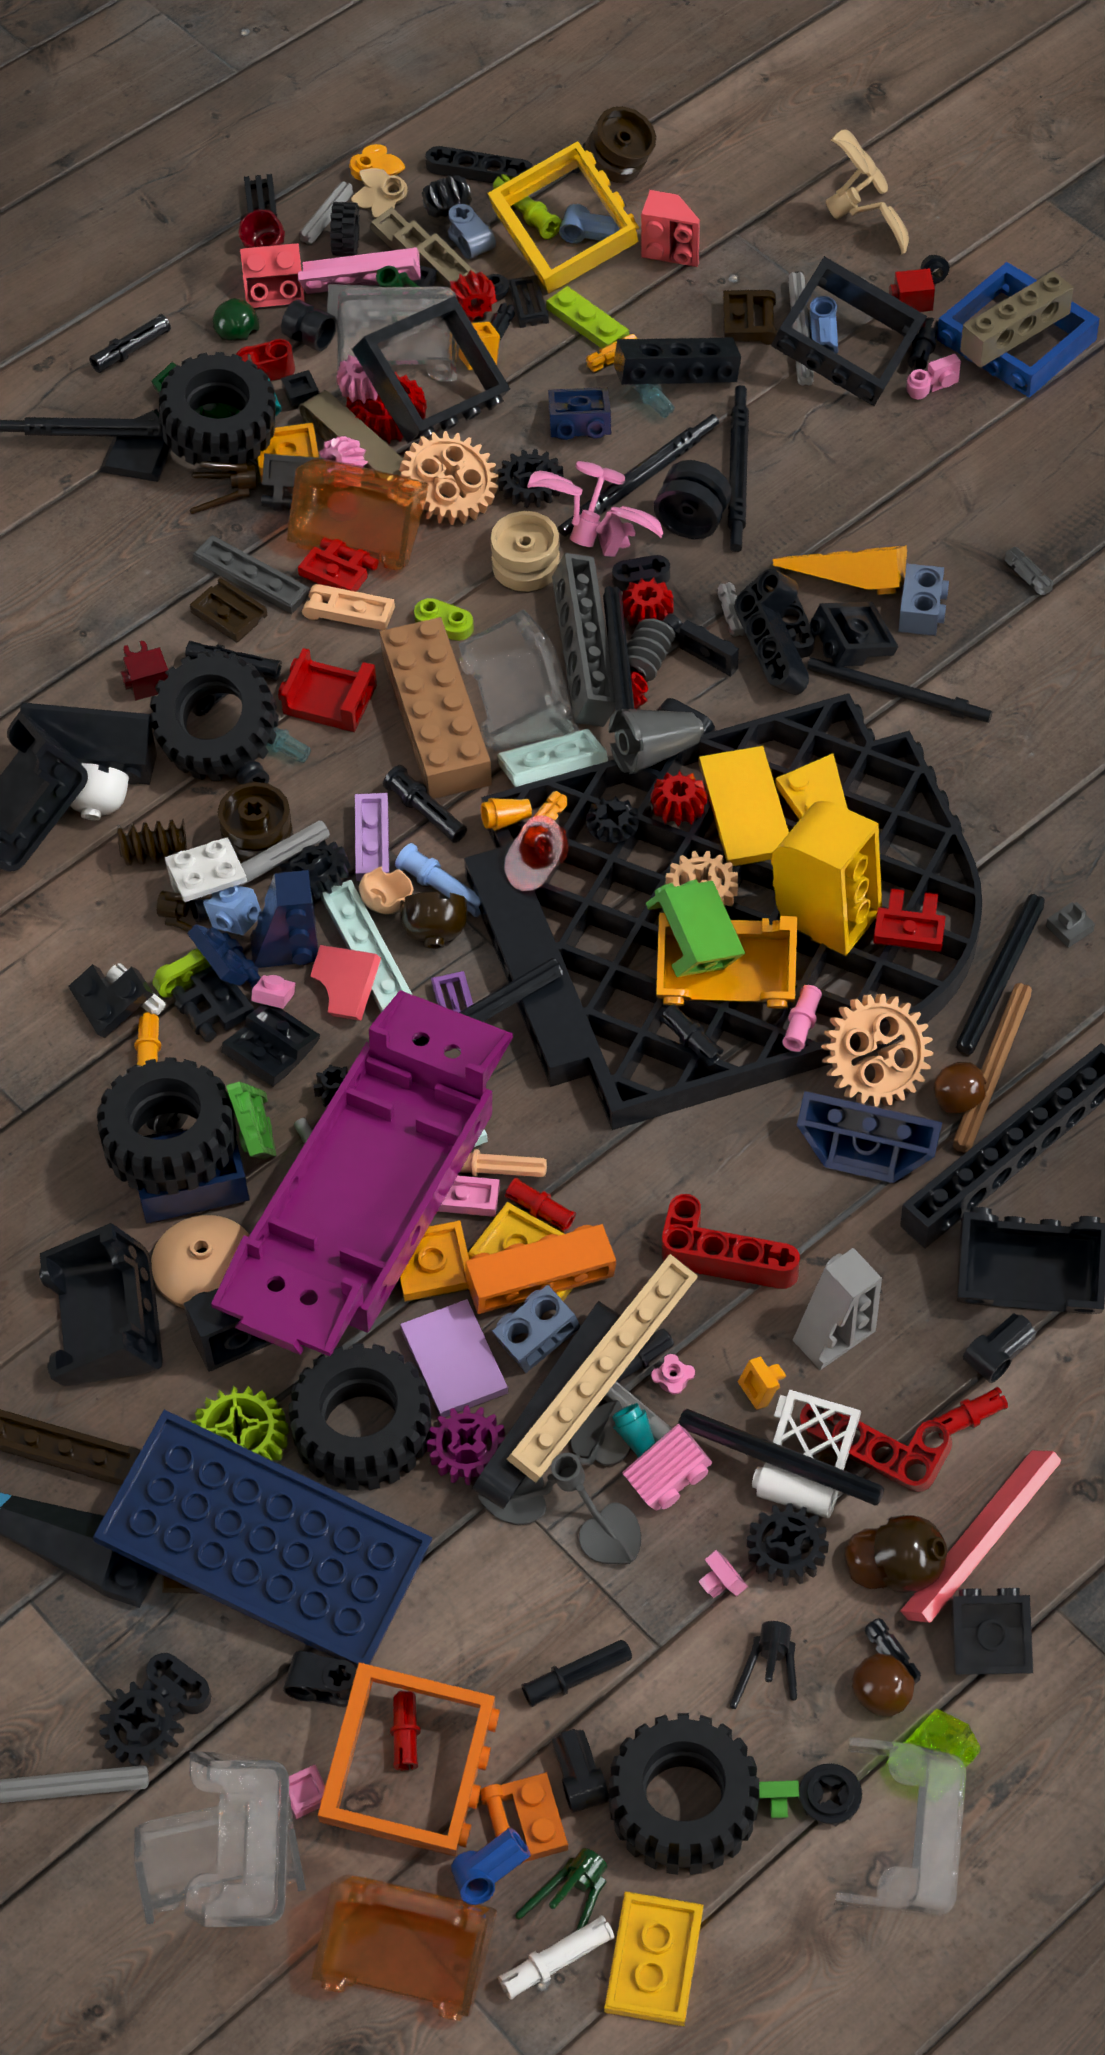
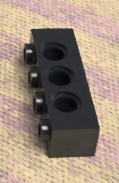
[614,337,742,385]

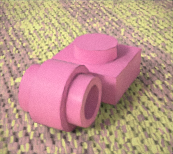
[906,353,961,400]

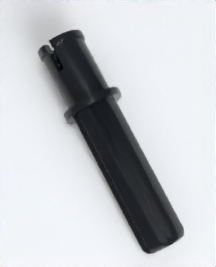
[521,1640,632,1707]

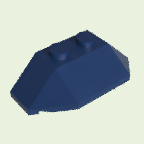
[797,1091,943,1183]

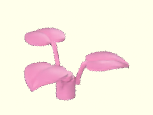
[528,461,663,547]

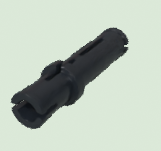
[89,314,171,373]
[185,641,282,681]

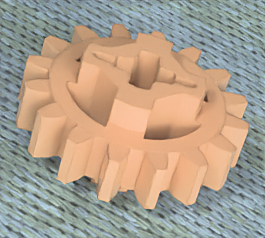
[666,851,738,907]

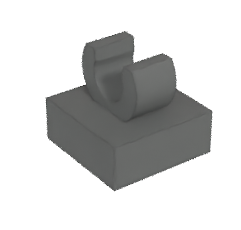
[1046,902,1095,948]

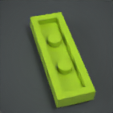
[546,286,629,349]

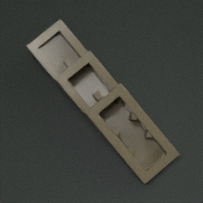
[370,207,476,288]

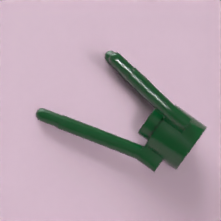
[376,266,435,324]
[515,1848,607,1931]

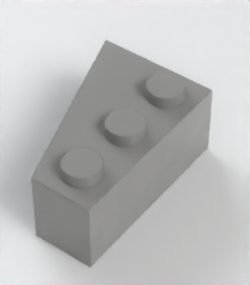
[793,1248,882,1370]

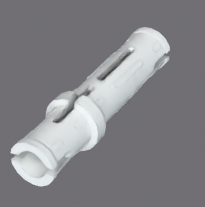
[498,1915,614,2000]

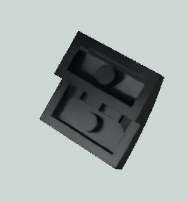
[221,1004,320,1087]

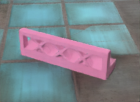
[298,247,421,294]

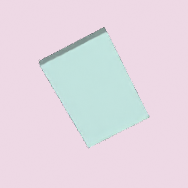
[497,729,608,787]

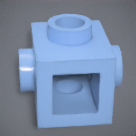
[203,885,262,935]

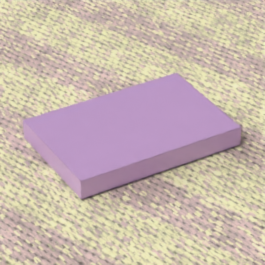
[400,1299,508,1417]

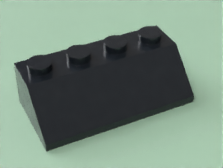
[18,702,157,785]

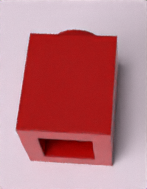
[889,268,935,312]

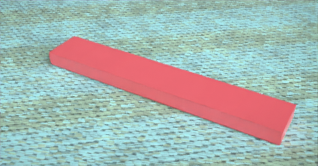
[900,1450,1061,1623]

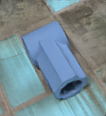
[559,204,619,243]
[809,296,838,354]

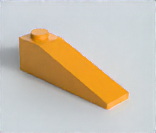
[773,545,907,595]

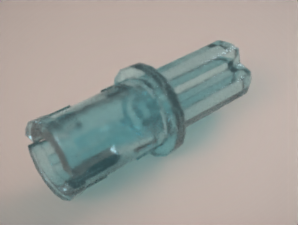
[630,384,674,418]
[267,727,311,763]

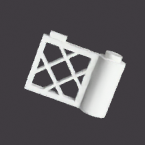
[752,1389,861,1518]

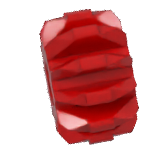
[446,270,497,322]
[622,577,674,626]
[651,770,707,827]

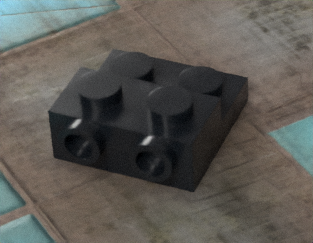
[810,602,899,667]
[950,1588,1033,1675]

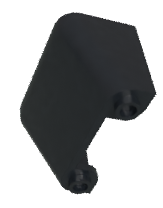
[0,711,88,871]
[39,1223,163,1386]

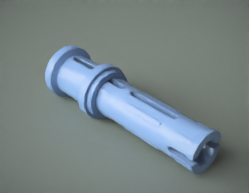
[395,843,481,917]

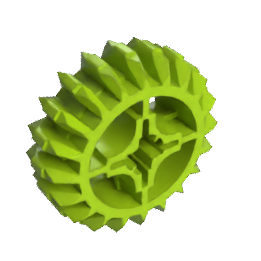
[191,1386,289,1461]

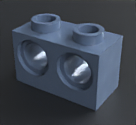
[898,564,949,636]
[492,1285,581,1373]

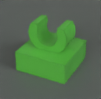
[759,1780,799,1818]

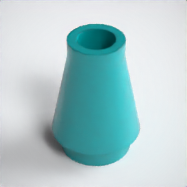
[612,1403,655,1458]

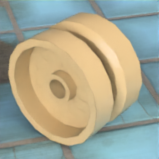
[490,511,560,592]

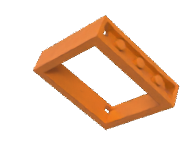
[318,1662,501,1857]

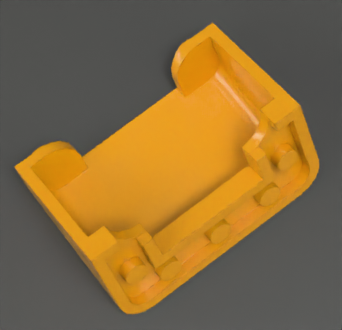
[656,913,797,1009]

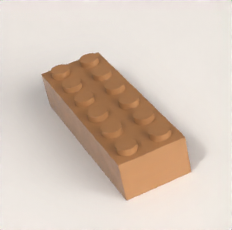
[380,617,492,799]

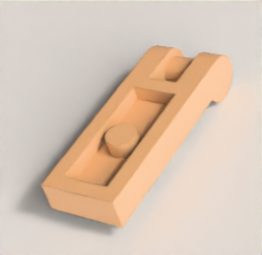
[302,584,395,630]

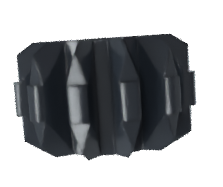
[422,175,472,218]

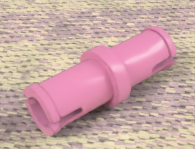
[782,985,822,1052]

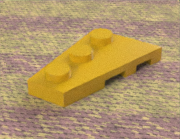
[776,754,848,820]

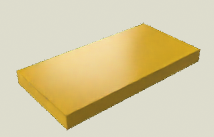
[699,746,789,866]

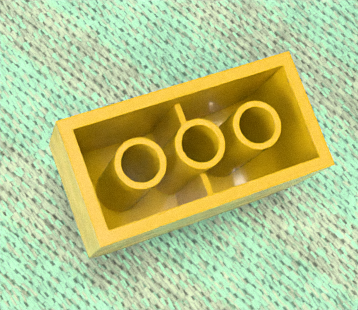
[771,801,882,956]

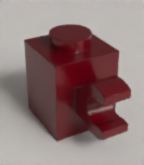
[120,641,168,701]

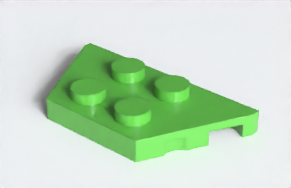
[226,1081,277,1160]

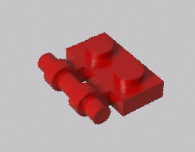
[298,537,379,592]

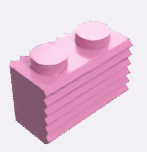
[622,1424,713,1511]

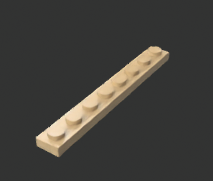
[507,1254,698,1483]

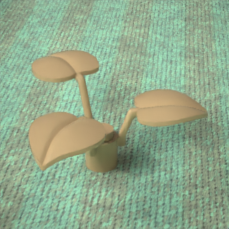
[826,130,909,255]

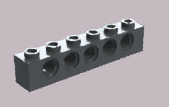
[552,553,615,727]

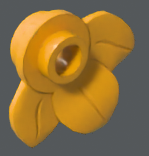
[349,144,405,181]

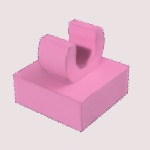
[597,512,636,557]
[699,1550,748,1598]

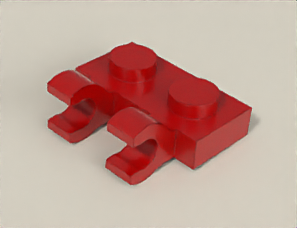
[873,888,946,952]

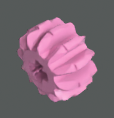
[336,355,378,403]
[319,436,368,489]

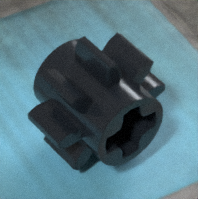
[313,1065,348,1107]

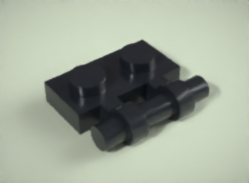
[261,453,327,513]
[171,966,254,1042]

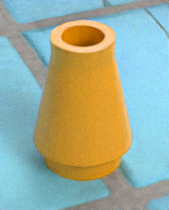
[480,798,532,831]

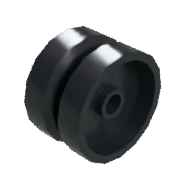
[654,460,731,539]

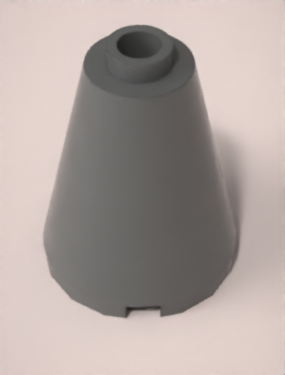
[609,709,704,774]

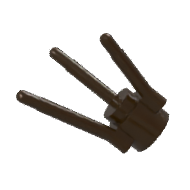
[190,461,257,514]
[157,890,212,932]

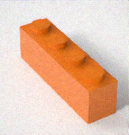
[465,1224,616,1314]

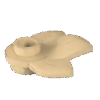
[351,168,408,218]

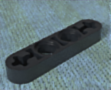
[425,146,533,183]

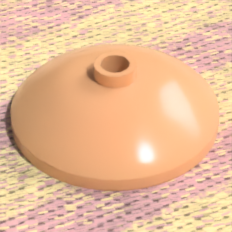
[151,1215,250,1309]

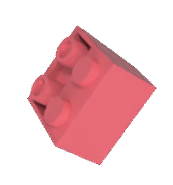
[641,190,700,267]
[240,243,305,308]

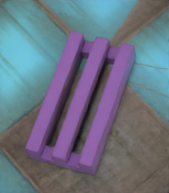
[431,971,473,1013]

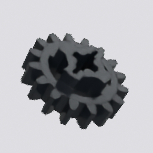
[498,449,564,508]
[280,840,351,900]
[746,1503,829,1586]
[99,1680,185,1766]

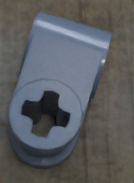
[448,204,496,259]

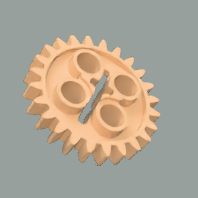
[399,431,499,525]
[821,994,933,1106]

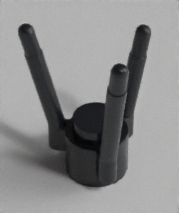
[730,1621,797,1709]

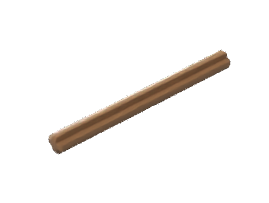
[953,983,1032,1153]

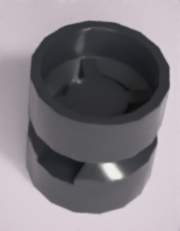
[281,300,337,351]

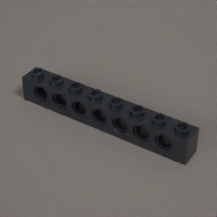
[900,1043,1105,1249]

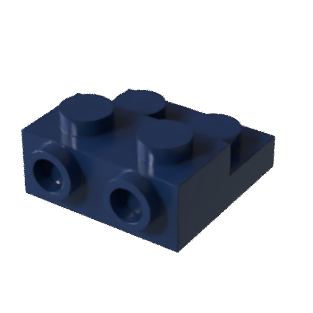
[548,387,611,440]

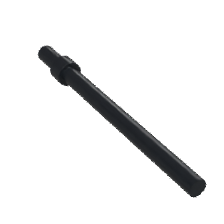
[807,657,993,723]

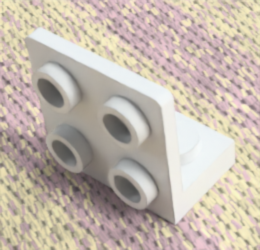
[165,837,247,902]

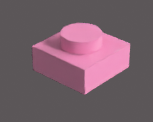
[251,975,295,1009]

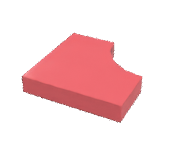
[310,945,381,1021]

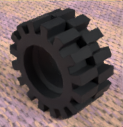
[330,202,360,256]

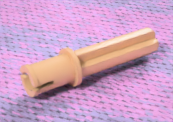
[460,1149,547,1177]

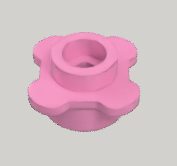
[651,1354,695,1395]

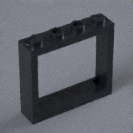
[771,256,927,406]
[352,296,511,443]

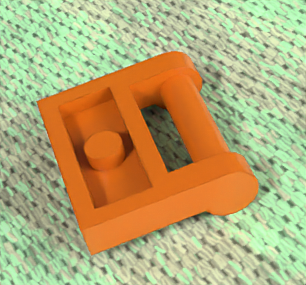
[480,1772,568,1863]

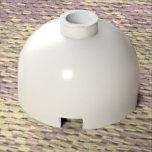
[70,763,129,820]

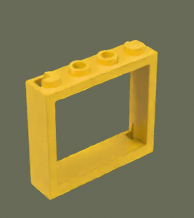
[488,141,639,294]

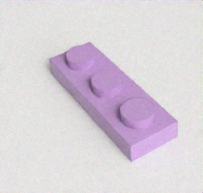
[355,793,389,881]

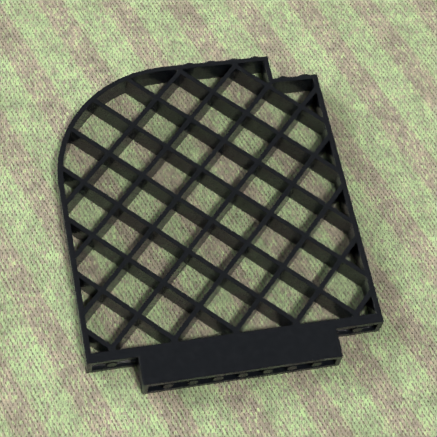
[464,693,982,1130]

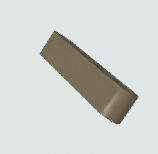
[299,390,404,496]

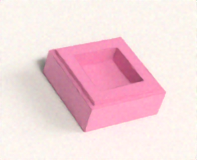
[280,1764,325,1819]

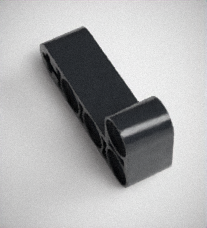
[734,569,809,695]

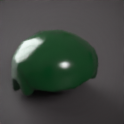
[213,298,259,341]

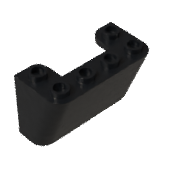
[957,1207,1105,1314]

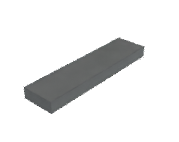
[193,535,310,614]

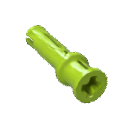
[493,175,562,239]

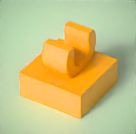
[738,1356,786,1410]

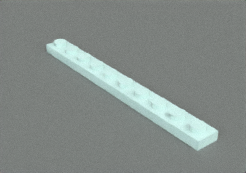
[321,880,488,1147]

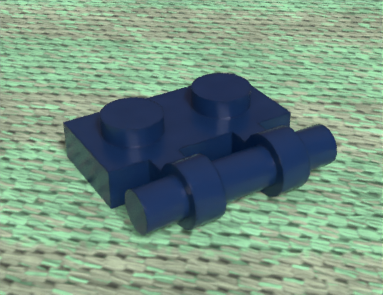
[187,924,261,988]

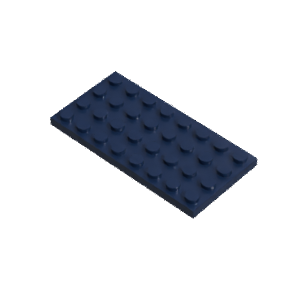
[93,1409,433,1669]

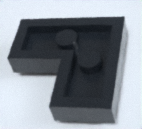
[68,964,154,1038]

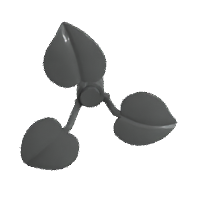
[478,1400,642,1564]

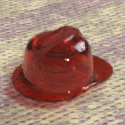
[505,815,569,891]

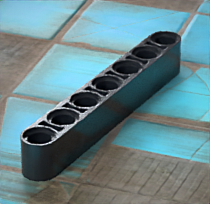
[472,1301,621,1509]

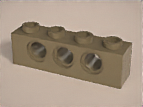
[960,271,1074,368]

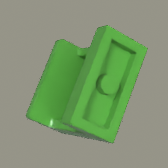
[646,880,746,977]

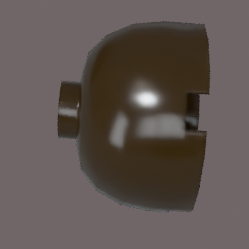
[400,892,467,949]
[874,1515,947,1593]

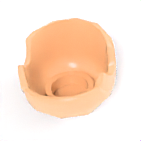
[358,867,414,914]

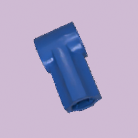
[451,1828,531,1905]

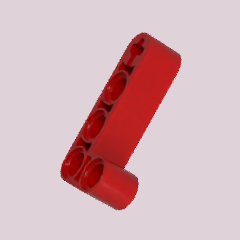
[662,1194,800,1289]
[800,1404,952,1492]

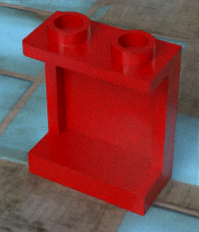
[278,648,377,733]

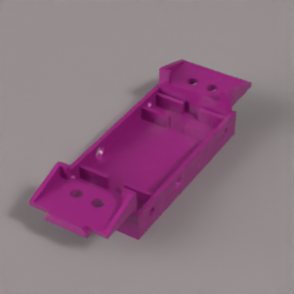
[211,990,513,1356]

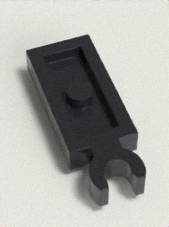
[662,613,739,677]

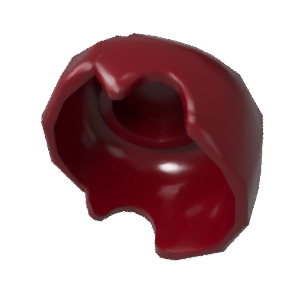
[238,209,285,248]

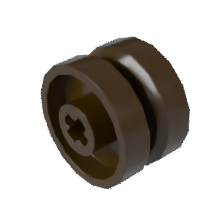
[584,106,656,183]
[217,782,293,864]

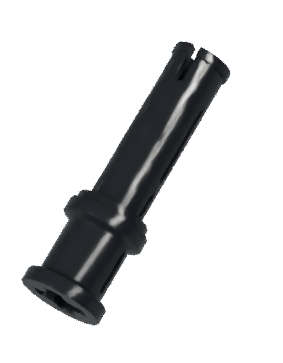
[383,765,467,843]

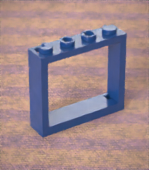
[937,262,1100,398]

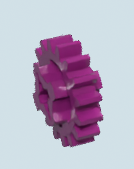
[427,1405,505,1485]

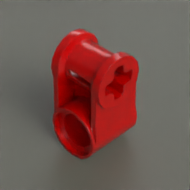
[236,339,295,381]

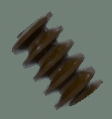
[117,819,187,866]

